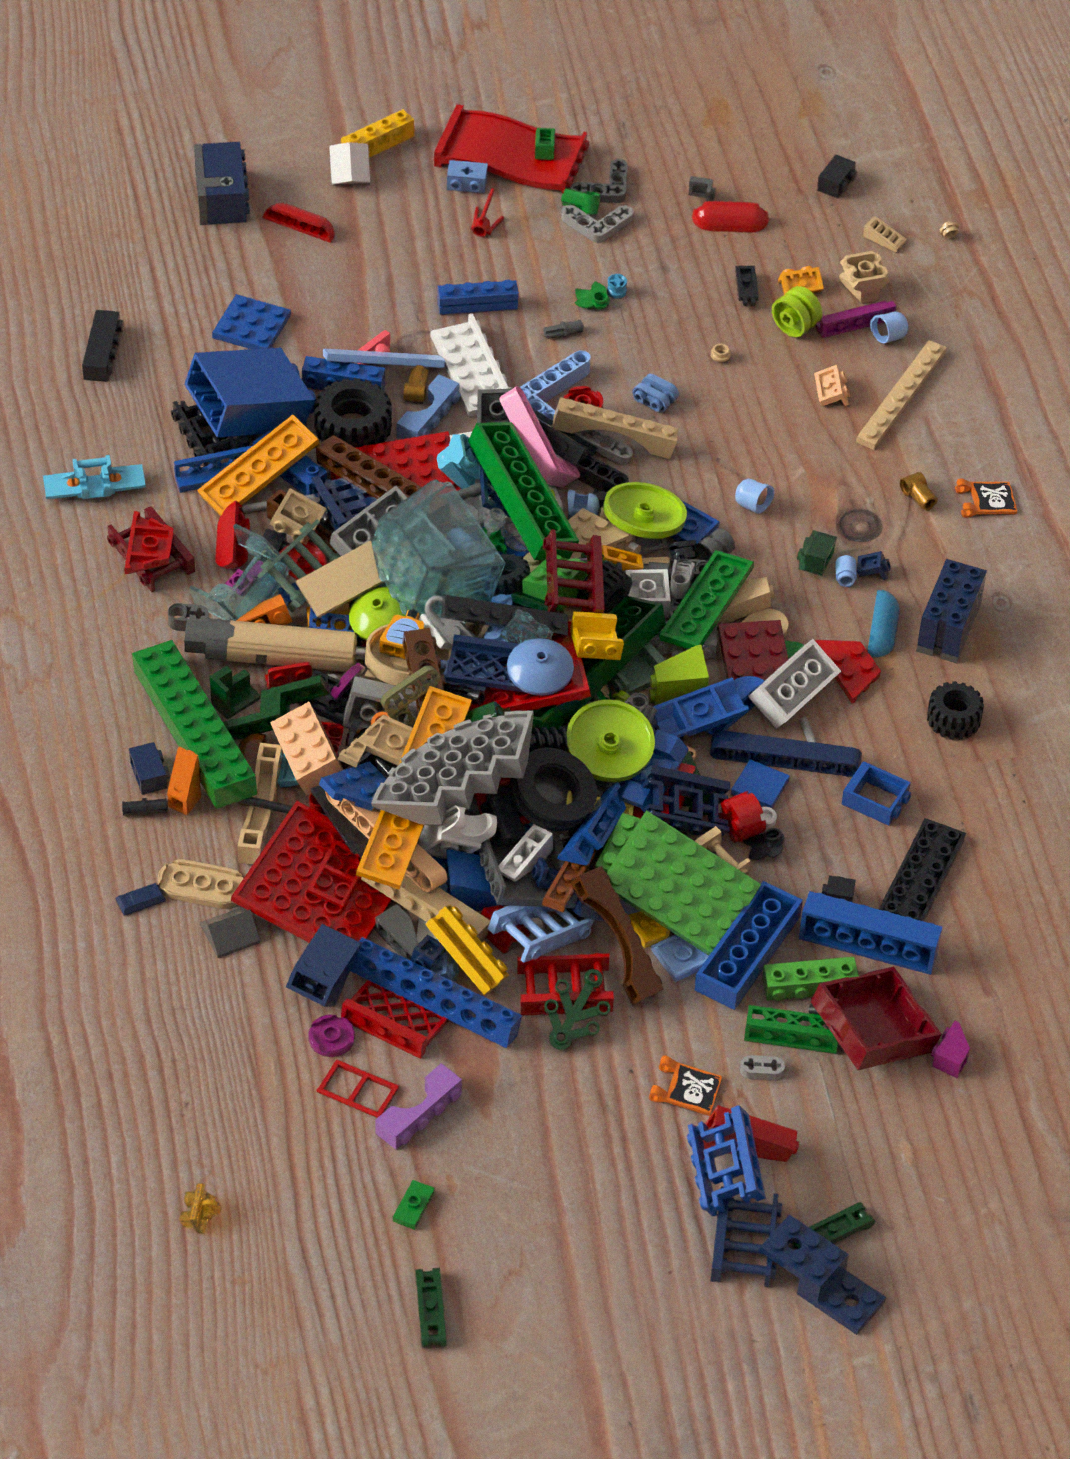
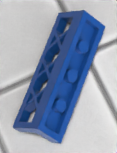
[174,445,254,493]

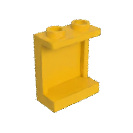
[570,611,624,660]

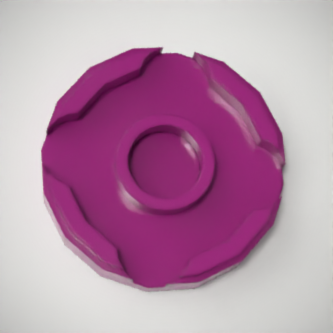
[330,662,365,700]
[308,1014,355,1057]

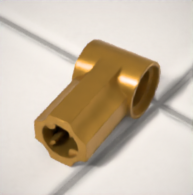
[403,365,429,403]
[900,472,938,511]

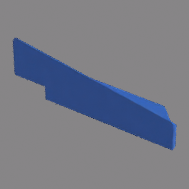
[557,782,626,866]

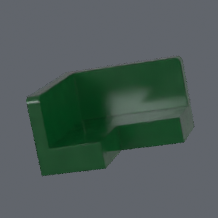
[209,666,261,720]

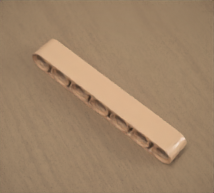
[325,791,447,892]

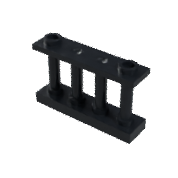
[508,408,598,466]

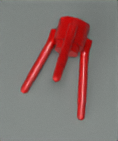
[471,188,504,237]

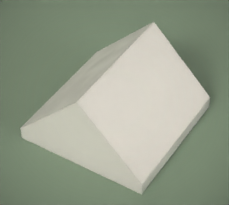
[330,142,370,185]

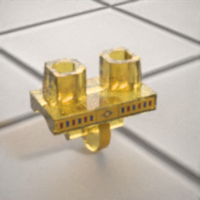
[179,1183,222,1234]

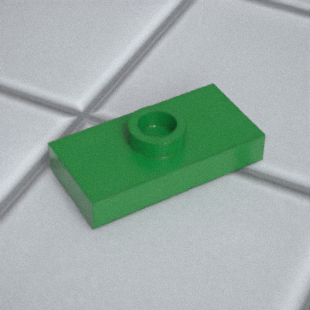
[393,1180,435,1230]

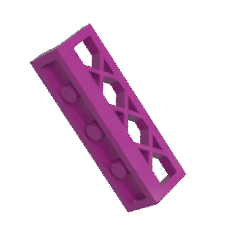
[815,301,896,338]

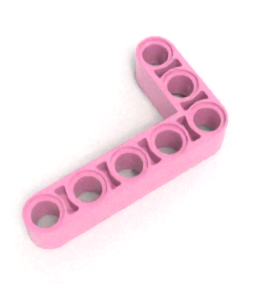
[499,386,580,488]

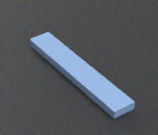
[323,348,445,368]

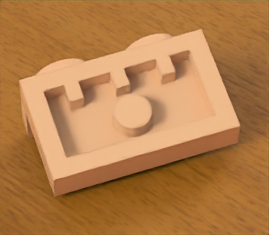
[815,365,850,406]

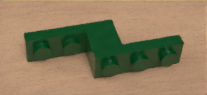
[223,675,330,740]

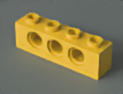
[341,109,414,158]

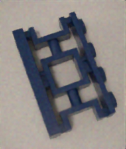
[641,765,730,837]

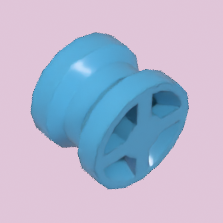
[607,274,627,299]

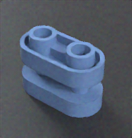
[632,374,679,413]

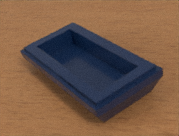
[115,883,166,916]

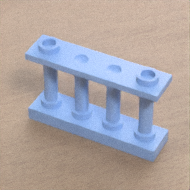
[487,905,594,963]

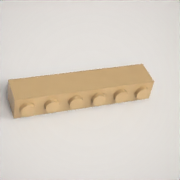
[361,874,490,942]

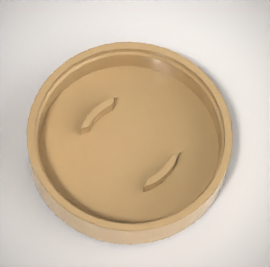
[365,624,452,688]

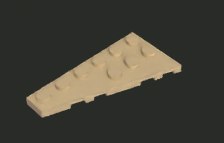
[523,508,632,573]

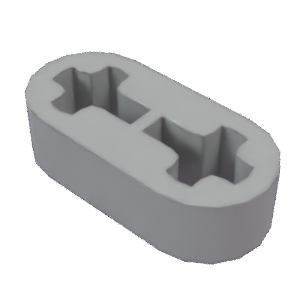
[740,1055,785,1081]

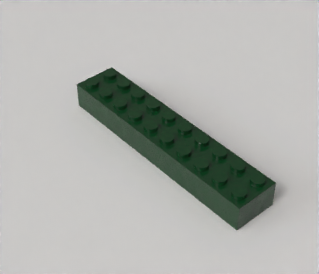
[528,596,666,732]

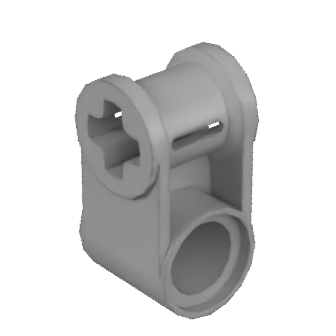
[670,559,695,599]

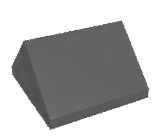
[477,388,513,423]
[200,907,260,958]

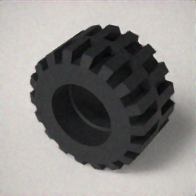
[476,554,530,604]
[577,561,632,614]
[927,681,984,740]

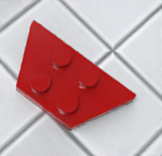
[124,511,174,574]
[814,640,881,703]

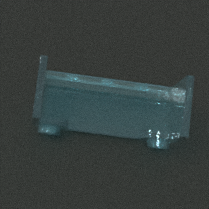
[189,523,290,621]

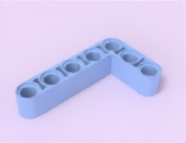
[520,350,591,420]

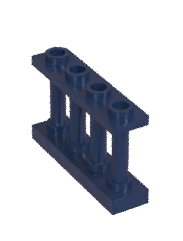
[710,1186,782,1287]

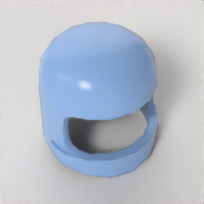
[870,311,908,344]
[735,479,775,514]
[567,490,600,520]

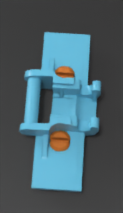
[43,455,146,499]

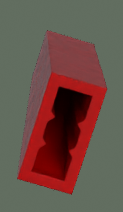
[703,1105,799,1162]

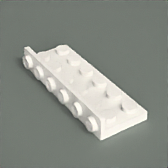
[431,314,511,417]

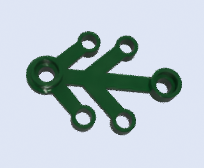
[544,969,611,1050]

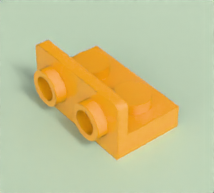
[778,266,824,295]

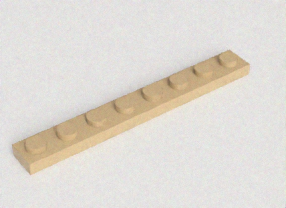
[856,340,947,450]

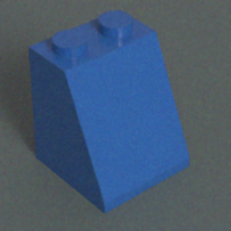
[446,849,504,911]

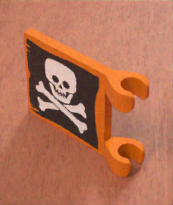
[955,479,1018,518]
[649,1055,722,1116]

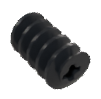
[529,726,567,752]

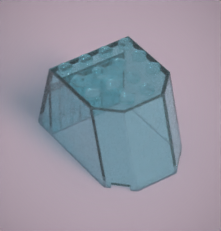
[372,479,506,620]

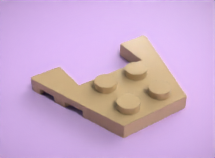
[338,715,413,767]

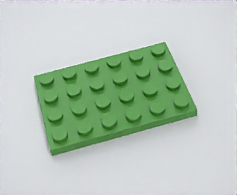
[607,810,761,956]

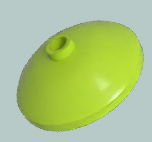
[349,587,413,640]

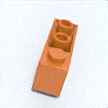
[236,594,293,625]
[167,747,201,815]

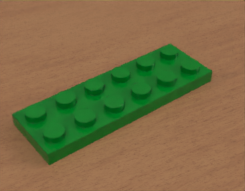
[659,550,754,649]

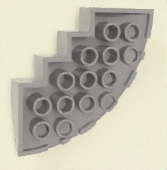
[371,711,534,825]

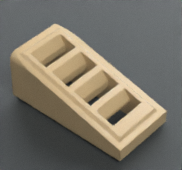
[863,216,906,252]

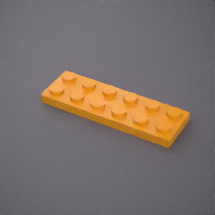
[197,415,320,516]

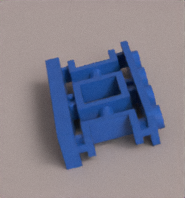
[687,1105,766,1217]

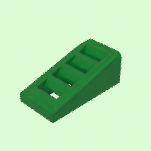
[535,128,555,160]

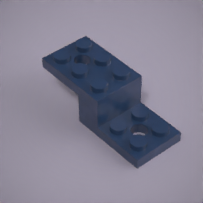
[760,1214,886,1335]

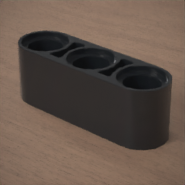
[577,455,629,492]

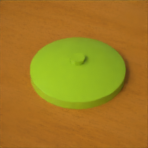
[603,482,687,539]
[566,700,655,782]

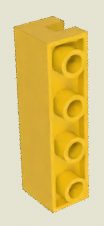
[425,905,509,995]

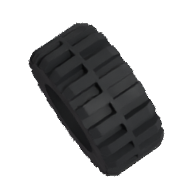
[314,378,392,447]

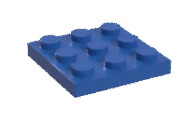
[212,294,291,349]

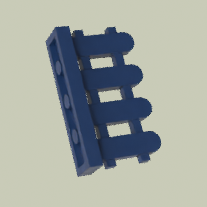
[311,476,377,531]

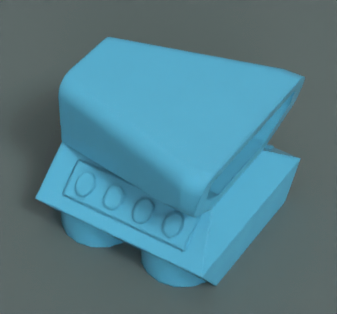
[437,434,480,489]

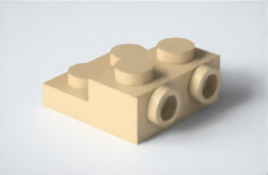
[270,488,327,544]

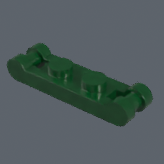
[791,1202,876,1249]
[415,1268,447,1348]

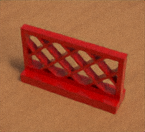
[341,980,449,1059]

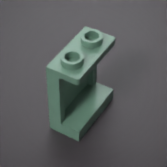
[610,642,665,696]

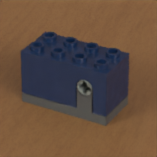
[194,142,250,225]
[916,559,987,663]

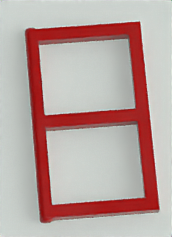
[307,839,360,908]
[316,1059,399,1118]

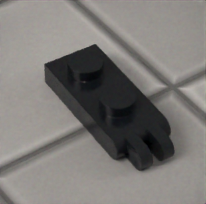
[735,266,759,306]

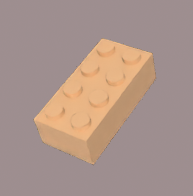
[270,702,343,796]

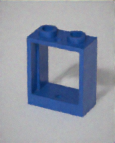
[842,761,912,826]

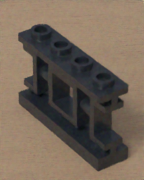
[171,401,250,467]

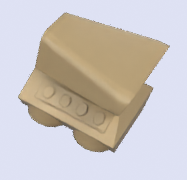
[839,251,890,303]

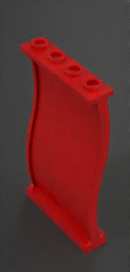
[434,104,589,194]

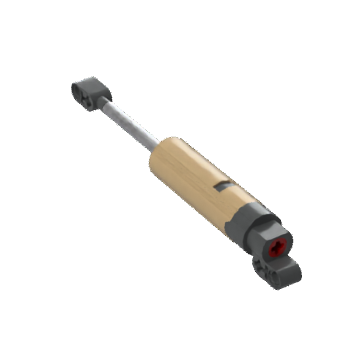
[168,603,366,672]

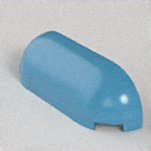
[867,590,900,657]

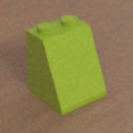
[649,645,709,706]

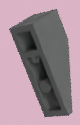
[375,904,418,960]

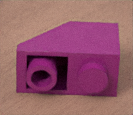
[931,1020,970,1078]

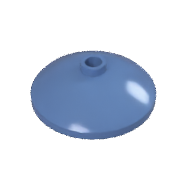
[507,638,574,696]

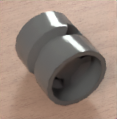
[695,528,735,561]

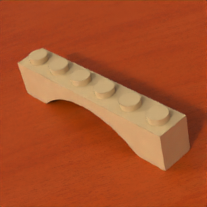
[552,397,678,459]
[238,743,283,864]

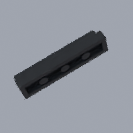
[311,786,369,858]

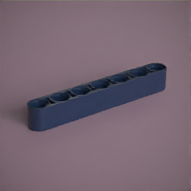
[710,730,862,777]

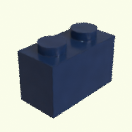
[129,742,170,795]

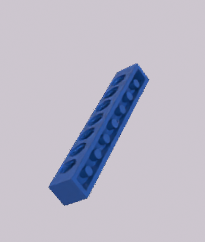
[350,937,522,1048]

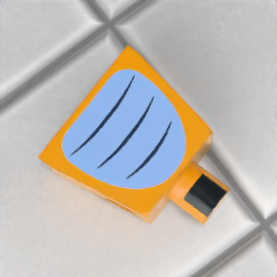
[379,609,424,659]

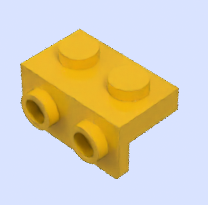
[628,912,670,948]

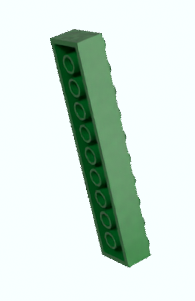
[132,640,258,809]

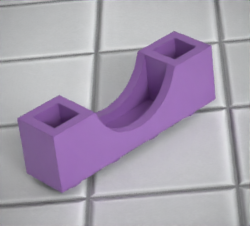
[375,1063,462,1150]

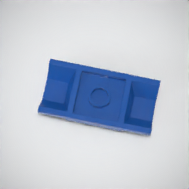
[653,677,749,737]
[617,730,688,811]

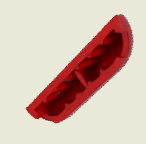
[692,201,769,232]
[263,203,335,243]
[215,500,250,569]

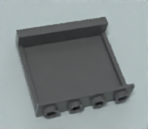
[476,833,578,908]

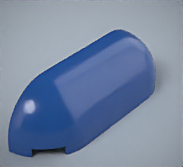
[705,676,765,734]

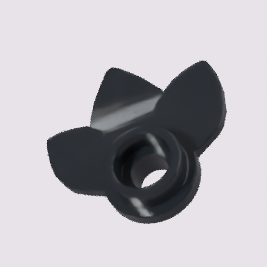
[743,828,785,860]

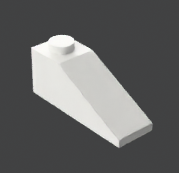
[499,824,553,882]

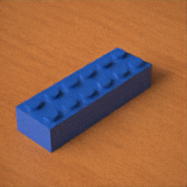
[695,881,803,1010]
[799,891,942,975]

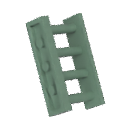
[257,519,341,613]

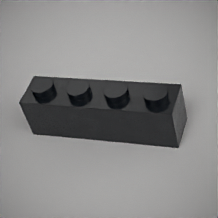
[82,310,124,382]

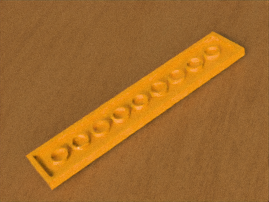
[356,686,472,890]

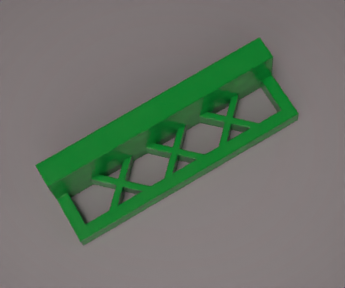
[744,1005,838,1054]

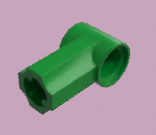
[561,188,601,214]

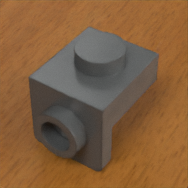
[688,176,716,202]

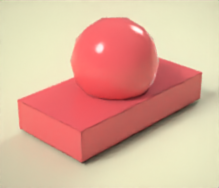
[358,330,391,365]

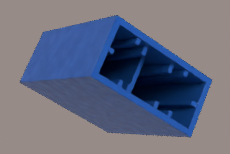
[185,348,316,437]

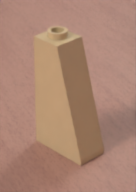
[716,577,774,626]

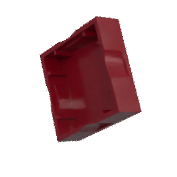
[811,966,942,1070]

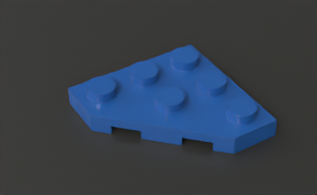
[319,762,386,811]

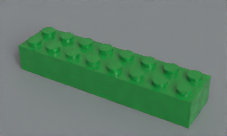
[468,422,579,560]

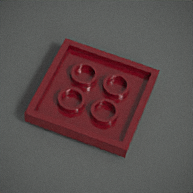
[717,620,788,680]

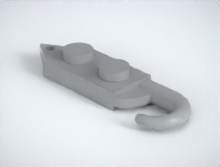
[425,596,476,645]

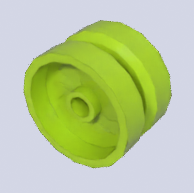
[772,286,823,338]

